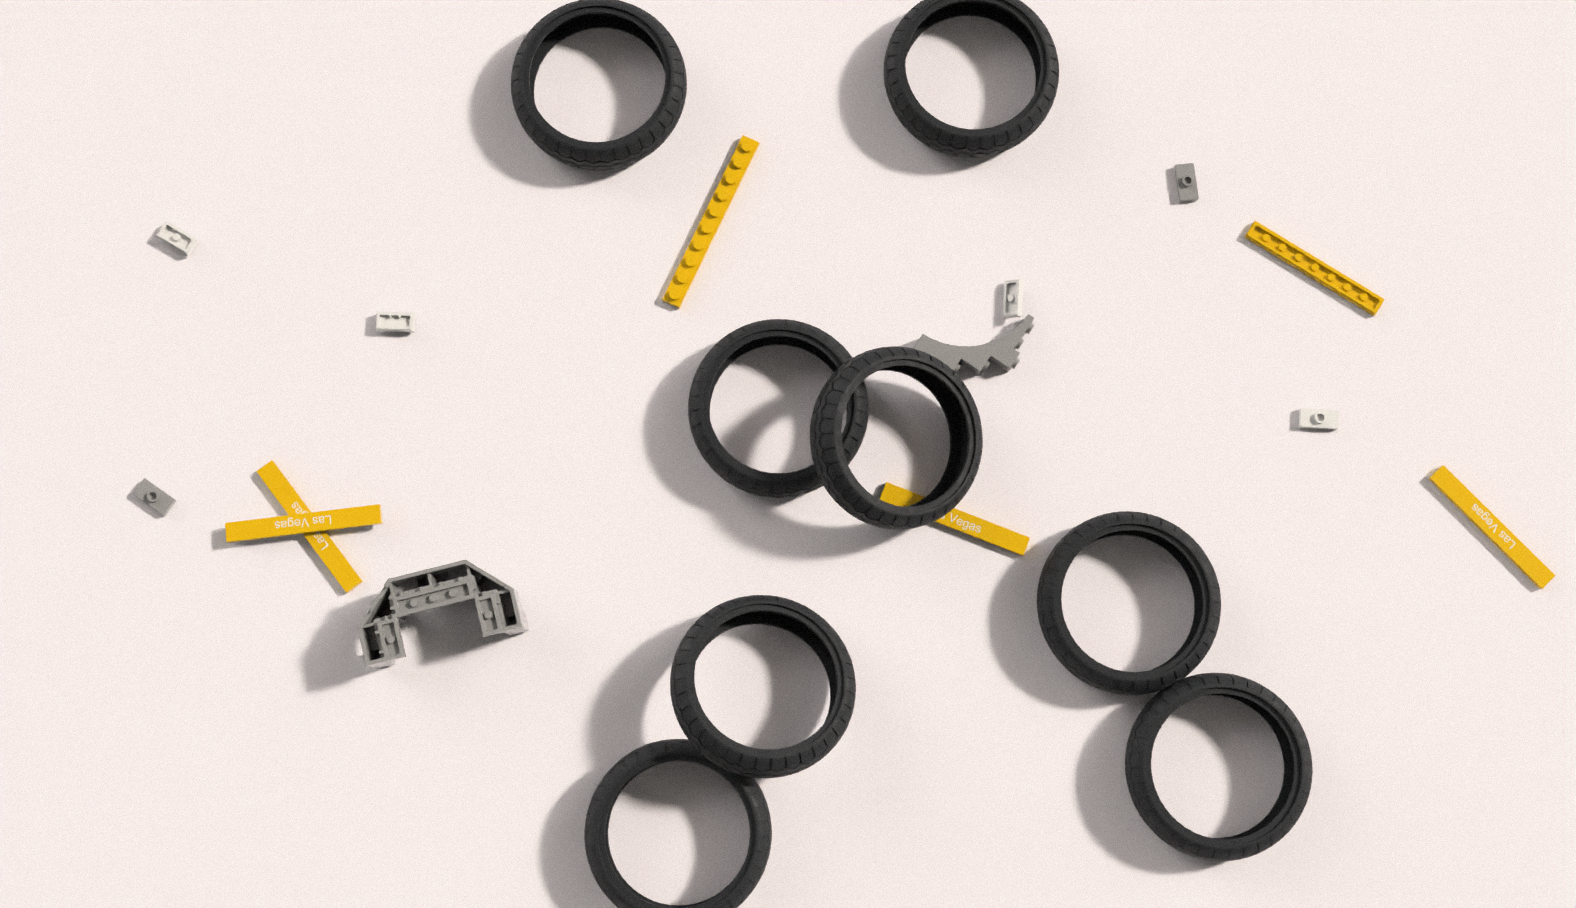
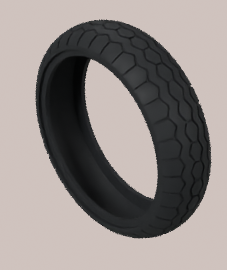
[511,0,687,170]
[883,0,1059,158]
[688,319,869,498]
[809,346,983,530]
[1037,511,1221,695]
[670,595,856,778]
[1125,673,1313,861]
[584,739,772,908]

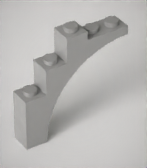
[913,314,1034,375]

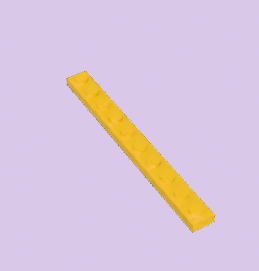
[662,135,760,309]

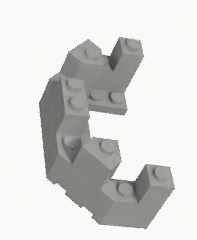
[357,559,529,669]

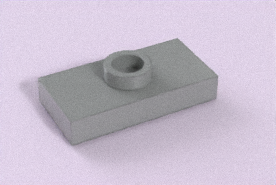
[1174,163,1199,202]
[132,478,177,516]

